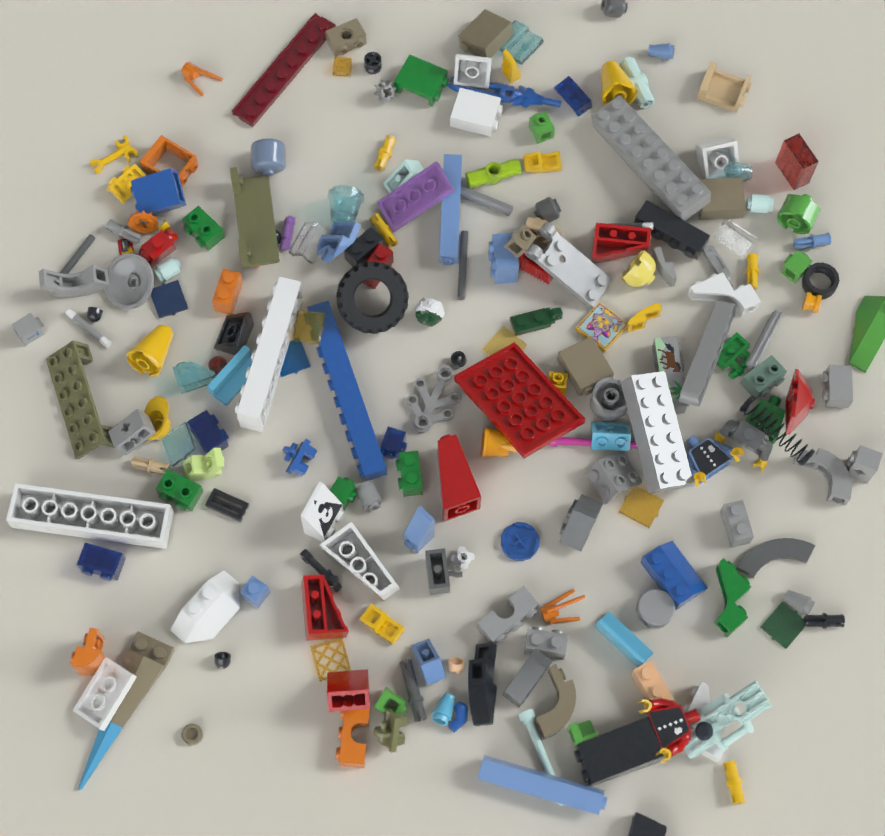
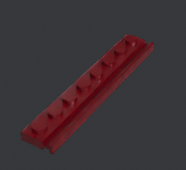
[232,12,336,127]

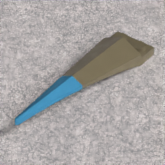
[78,631,175,790]

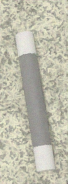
[66,309,112,348]

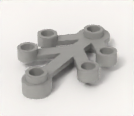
[407,365,461,433]

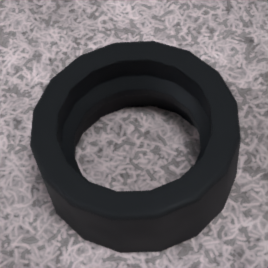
[802,263,840,299]

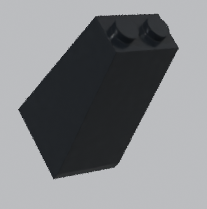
[574,716,664,786]

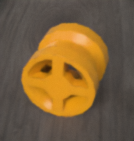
[802,292,822,313]

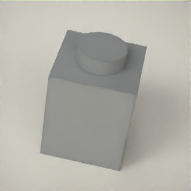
[11,313,44,346]

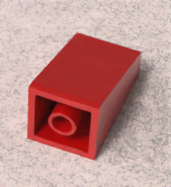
[437,434,482,522]

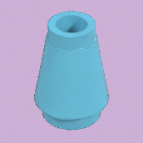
[432,693,455,725]

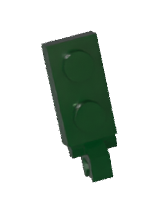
[510,307,563,336]

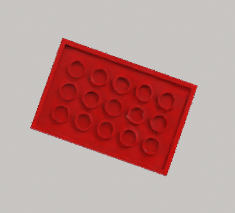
[454,342,585,459]

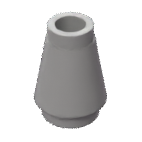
[783,590,815,615]

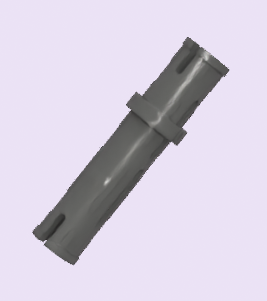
[399,659,427,722]

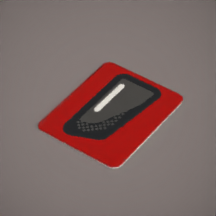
[117,238,134,255]

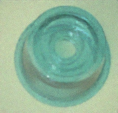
[328,185,364,223]

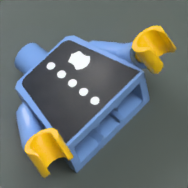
[686,435,745,487]

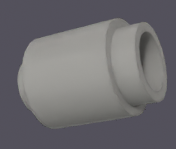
[357,481,382,511]

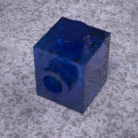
[380,426,407,459]

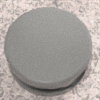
[636,589,675,629]

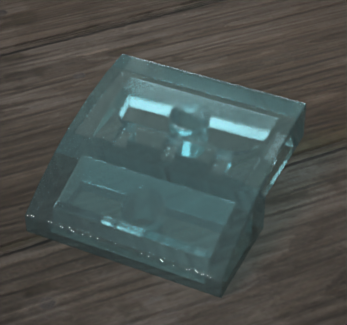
[499,20,544,65]

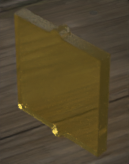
[293,310,325,344]
[483,326,527,355]
[619,486,664,528]

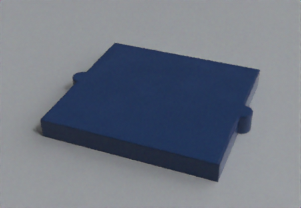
[151,280,188,319]

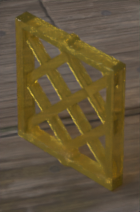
[310,638,351,682]

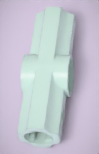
[619,57,655,109]

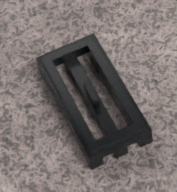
[205,488,250,522]

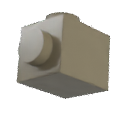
[504,224,537,258]

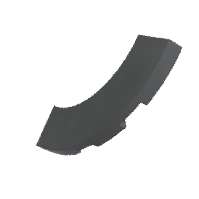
[736,538,815,578]

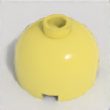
[620,250,656,287]

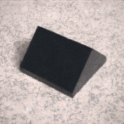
[214,312,254,355]

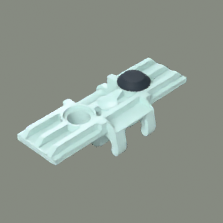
[684,680,772,760]

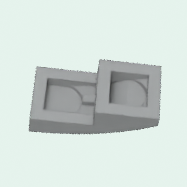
[652,247,677,287]

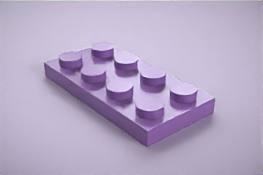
[377,161,454,232]

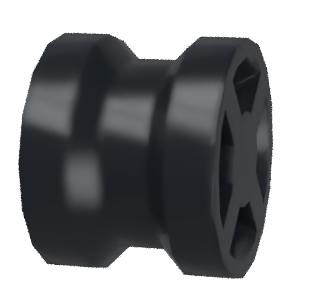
[364,52,382,74]

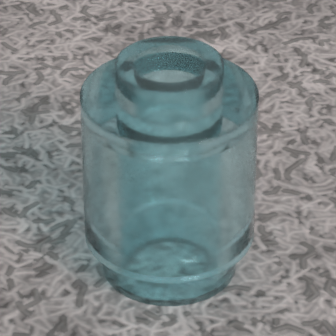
[724,162,753,182]

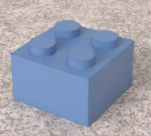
[488,233,519,284]

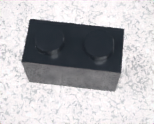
[344,227,384,267]

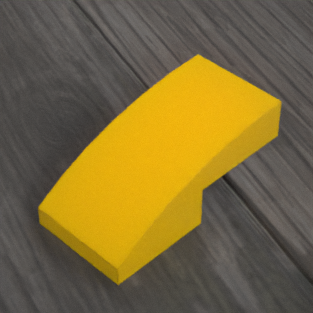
[523,151,562,173]
[626,302,662,333]
[359,604,405,645]

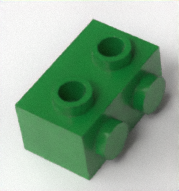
[182,205,225,251]
[395,451,423,497]
[155,469,204,511]

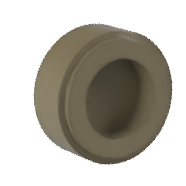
[182,724,203,746]

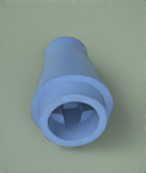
[648,43,674,61]

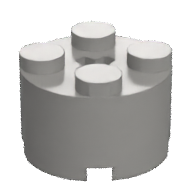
[590,377,627,422]

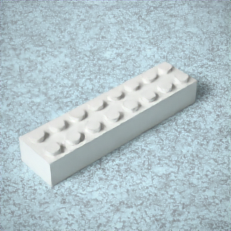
[235,277,304,432]
[6,483,174,549]

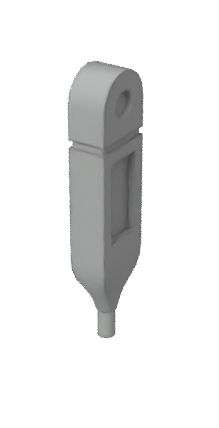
[703,245,733,288]

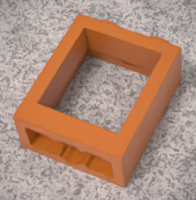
[139,135,198,187]

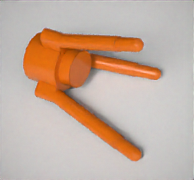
[181,62,223,96]
[540,589,586,625]

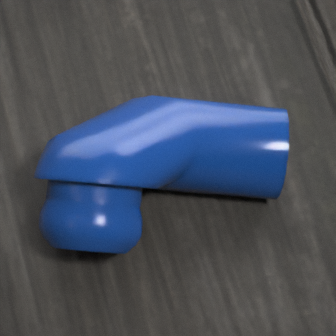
[448,701,468,733]

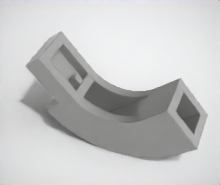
[39,265,109,298]
[793,448,852,506]

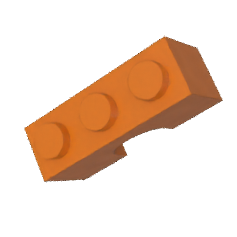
[336,704,371,768]

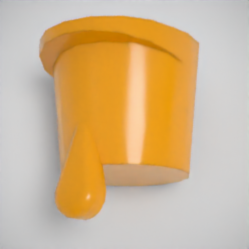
[480,427,517,457]

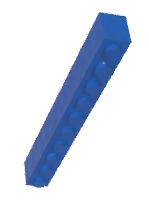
[305,300,387,481]

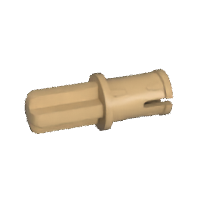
[131,456,171,475]

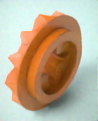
[128,210,158,235]

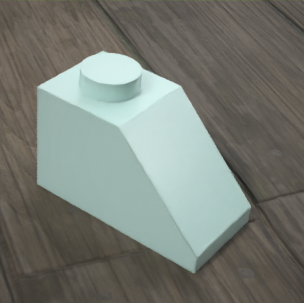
[383,159,424,193]

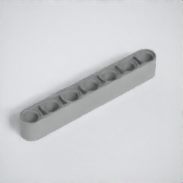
[679,300,736,407]

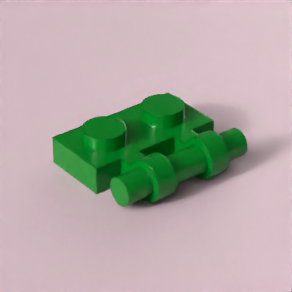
[716,332,751,380]

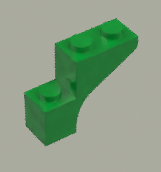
[714,558,751,637]

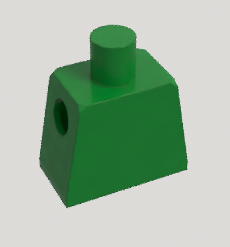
[745,395,785,444]

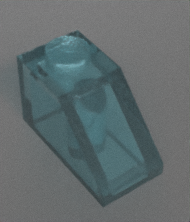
[172,361,216,394]

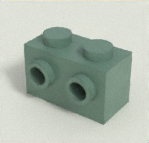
[740,355,787,400]

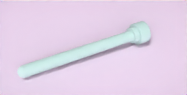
[518,709,563,806]

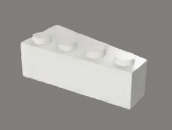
[320,522,400,600]

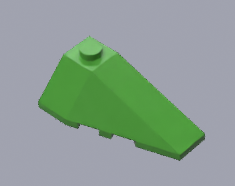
[849,296,885,373]

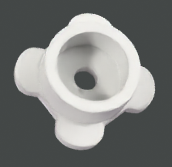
[451,546,475,569]

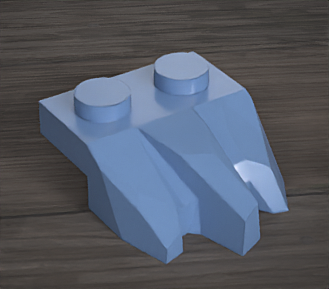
[317,222,361,263]

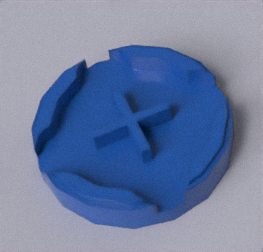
[501,522,540,561]

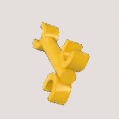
[89,135,139,174]

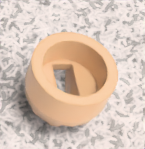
[448,657,464,674]

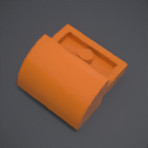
[70,628,106,676]

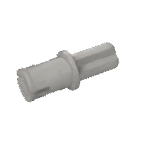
[106,219,142,244]

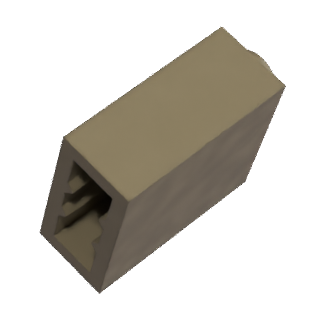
[458,9,514,58]
[697,177,746,220]
[557,336,614,396]

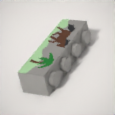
[652,336,689,414]

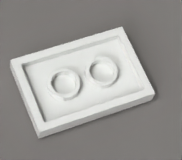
[73,657,137,731]

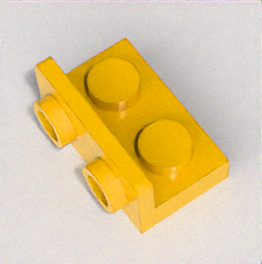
[106,164,146,204]

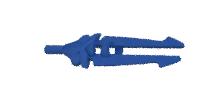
[447,77,561,108]

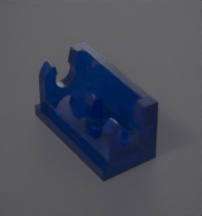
[554,76,592,117]

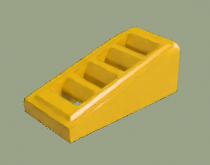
[501,49,521,83]

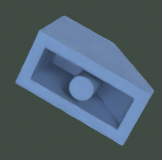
[411,639,446,685]

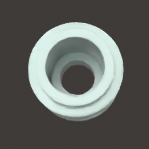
[746,194,774,213]
[153,257,182,282]

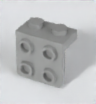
[585,452,642,504]

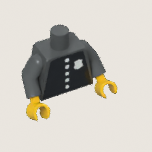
[713,420,773,472]

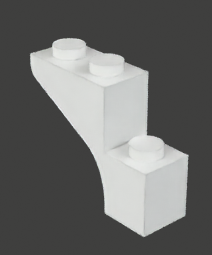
[688,273,761,317]
[683,682,724,762]

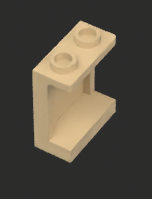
[697,61,752,113]

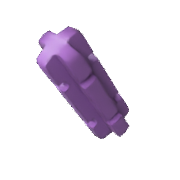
[280,216,296,251]

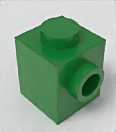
[330,476,357,511]

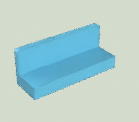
[207,345,253,405]
[595,612,653,667]

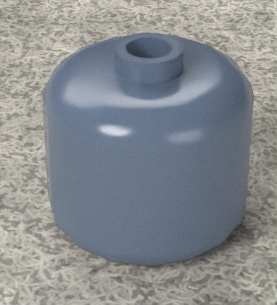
[251,139,286,176]

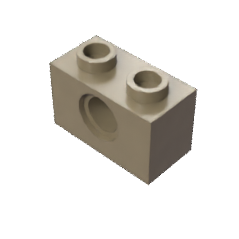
[325,18,367,57]

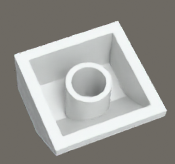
[454,54,492,89]
[695,136,740,179]

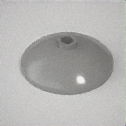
[105,253,154,310]

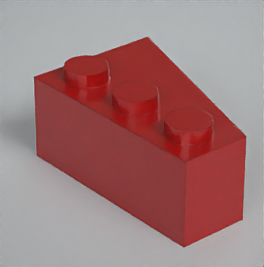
[591,222,651,263]
[301,574,349,641]

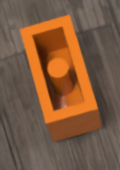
[212,269,243,315]

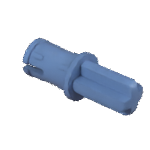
[794,233,831,249]

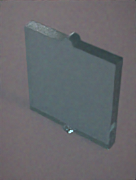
[162,422,197,467]

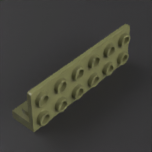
[230,167,280,268]
[46,341,114,459]

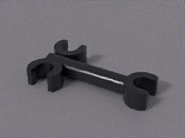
[300,549,342,593]

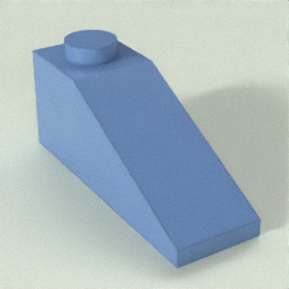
[404,506,435,553]

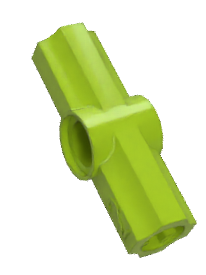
[465,158,522,189]

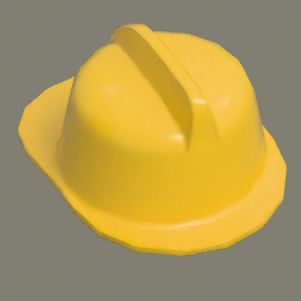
[144,396,171,441]

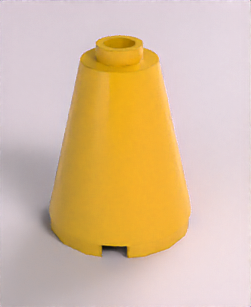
[601,61,637,106]
[126,325,174,377]

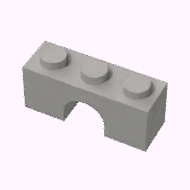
[477,586,539,644]

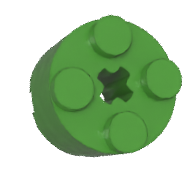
[777,194,821,234]

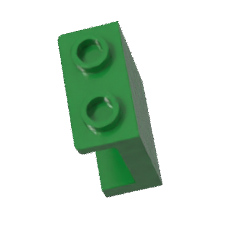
[394,54,449,106]

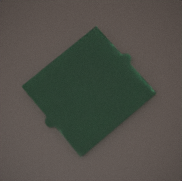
[760,601,805,649]

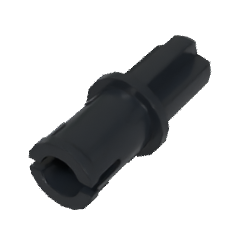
[803,613,845,629]

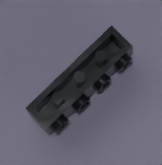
[634,200,710,260]

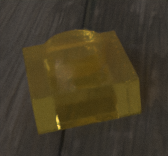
[332,57,352,77]

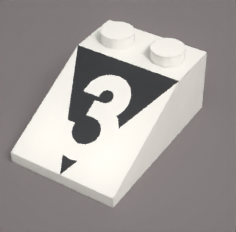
[301,481,345,542]

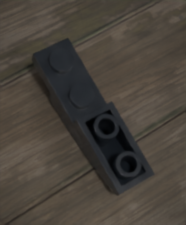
[468,642,497,726]

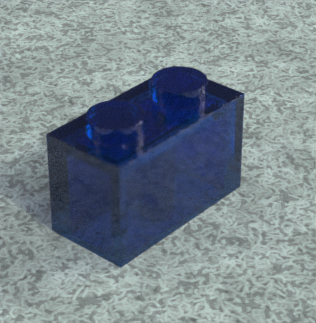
[187,410,229,454]
[77,543,126,581]

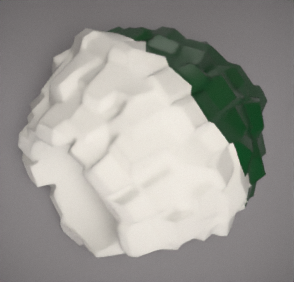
[416,297,445,327]

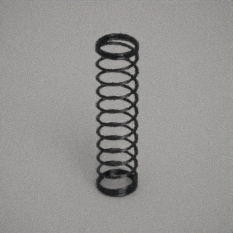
[739,395,815,466]

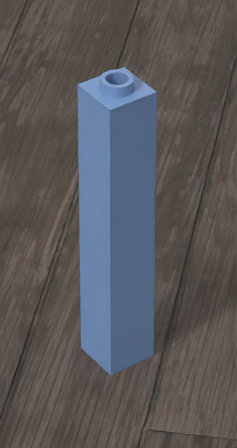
[439,154,462,265]
[478,755,607,815]

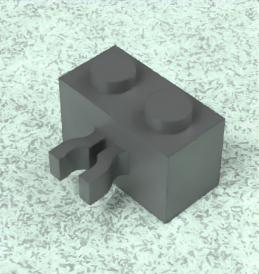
[425,548,463,595]

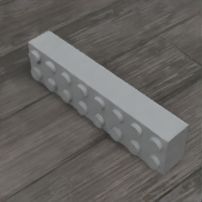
[591,95,711,221]

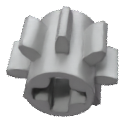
[374,80,396,102]

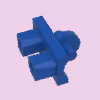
[282,439,317,476]

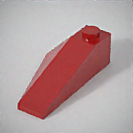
[785,369,815,435]

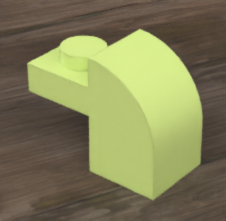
[183,448,224,481]

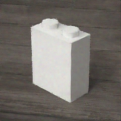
[450,88,503,137]

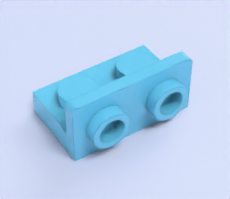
[591,422,631,451]

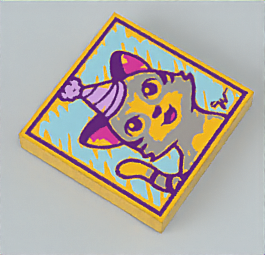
[576,302,628,353]

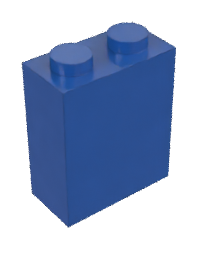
[131,168,187,216]

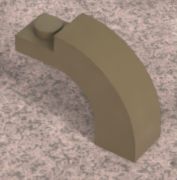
[535,664,576,740]

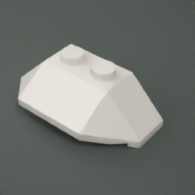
[170,571,240,644]

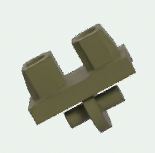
[373,709,408,753]

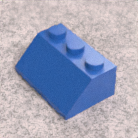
[641,541,708,610]

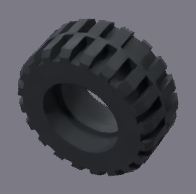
[336,261,409,334]

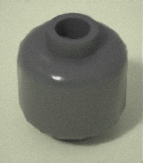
[601,0,628,18]
[534,197,562,223]

